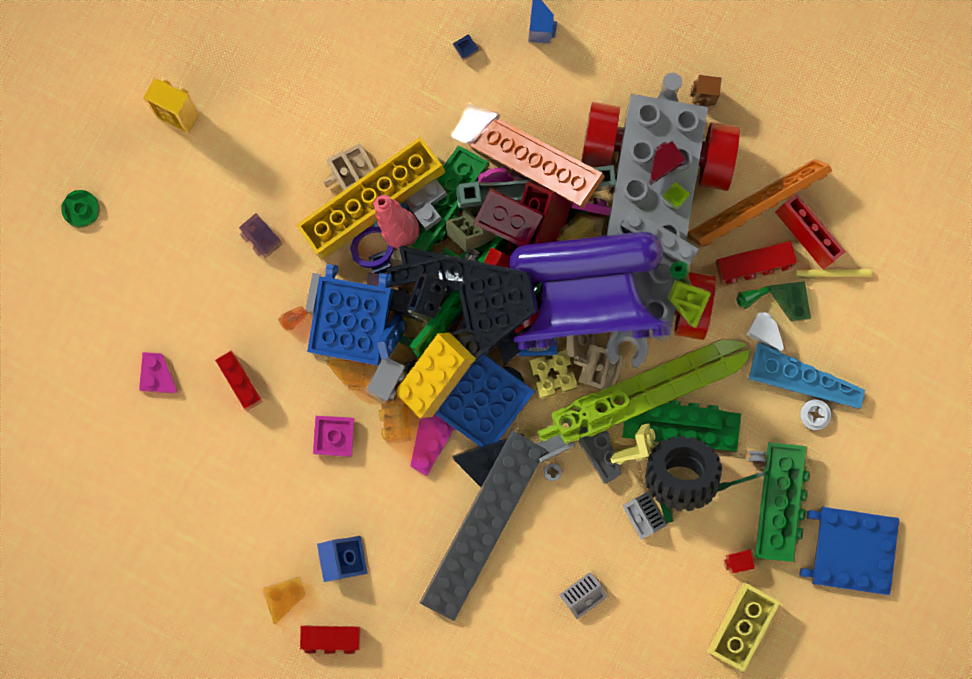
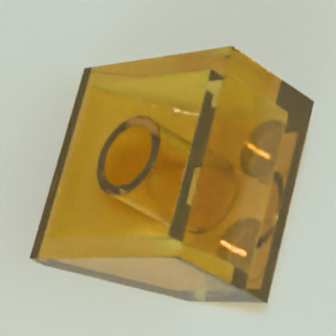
[557,213,604,241]
[379,400,411,444]

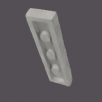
[620,209,699,266]

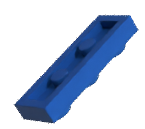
[377,313,407,359]

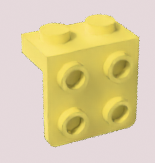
[611,424,655,465]

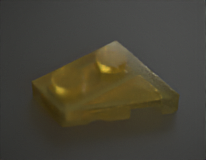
[262,576,306,624]

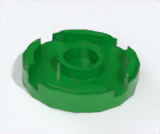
[61,190,100,228]

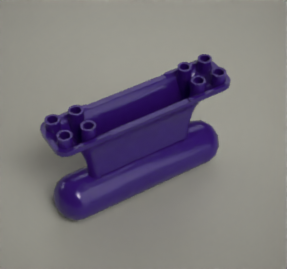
[509,232,673,350]

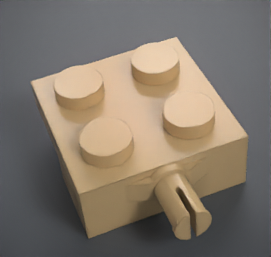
[323,143,375,191]
[573,345,624,390]

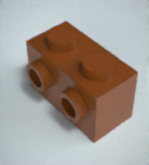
[690,75,722,107]

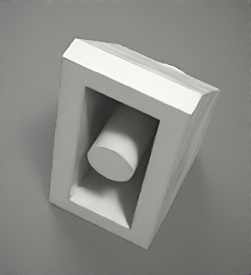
[745,312,784,352]

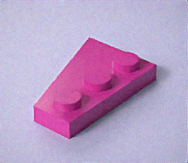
[410,414,455,476]

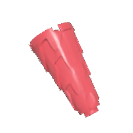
[373,195,420,249]

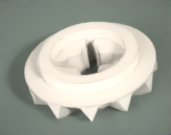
[800,400,831,430]

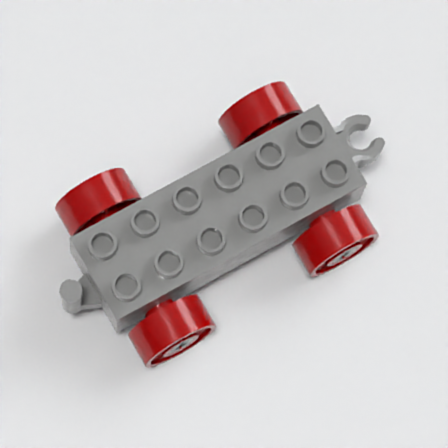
[581,73,740,368]

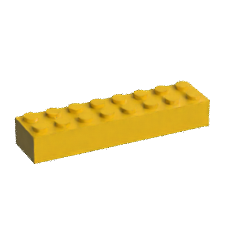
[296,136,445,261]

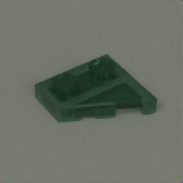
[768,281,811,322]

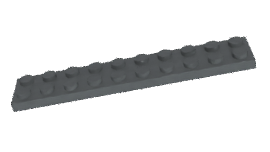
[419,431,546,621]

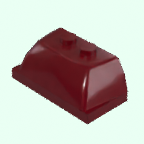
[505,181,571,257]

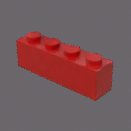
[775,193,845,270]
[715,241,797,285]

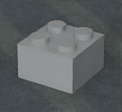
[366,358,407,404]

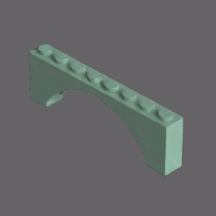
[456,165,616,208]

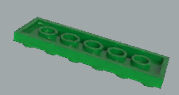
[407,145,490,251]
[622,400,741,452]
[755,442,810,563]

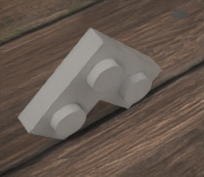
[405,179,447,231]

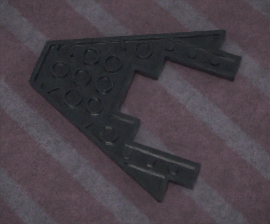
[387,246,538,375]

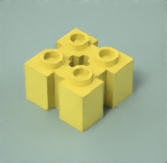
[529,350,577,400]

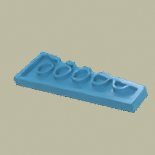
[748,342,865,409]

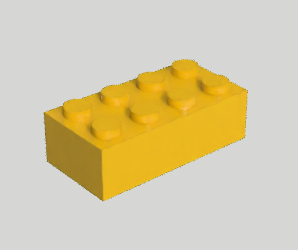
[143,77,199,134]
[396,333,476,418]

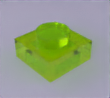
[662,181,690,210]

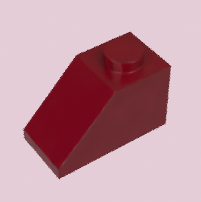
[649,141,685,185]

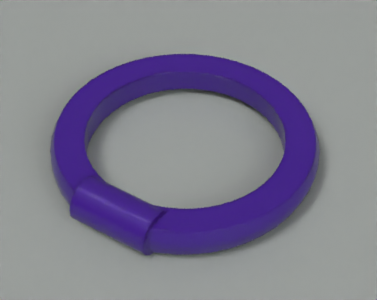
[350,227,394,268]

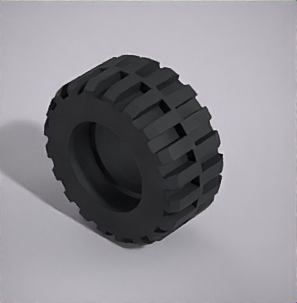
[645,436,722,511]

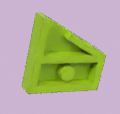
[667,280,711,328]

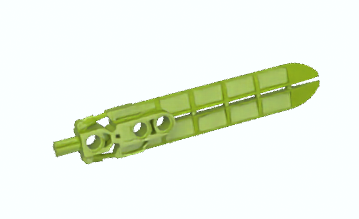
[538,340,750,444]

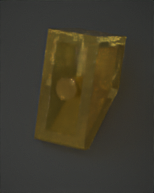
[327,360,366,391]

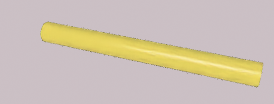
[795,269,872,277]

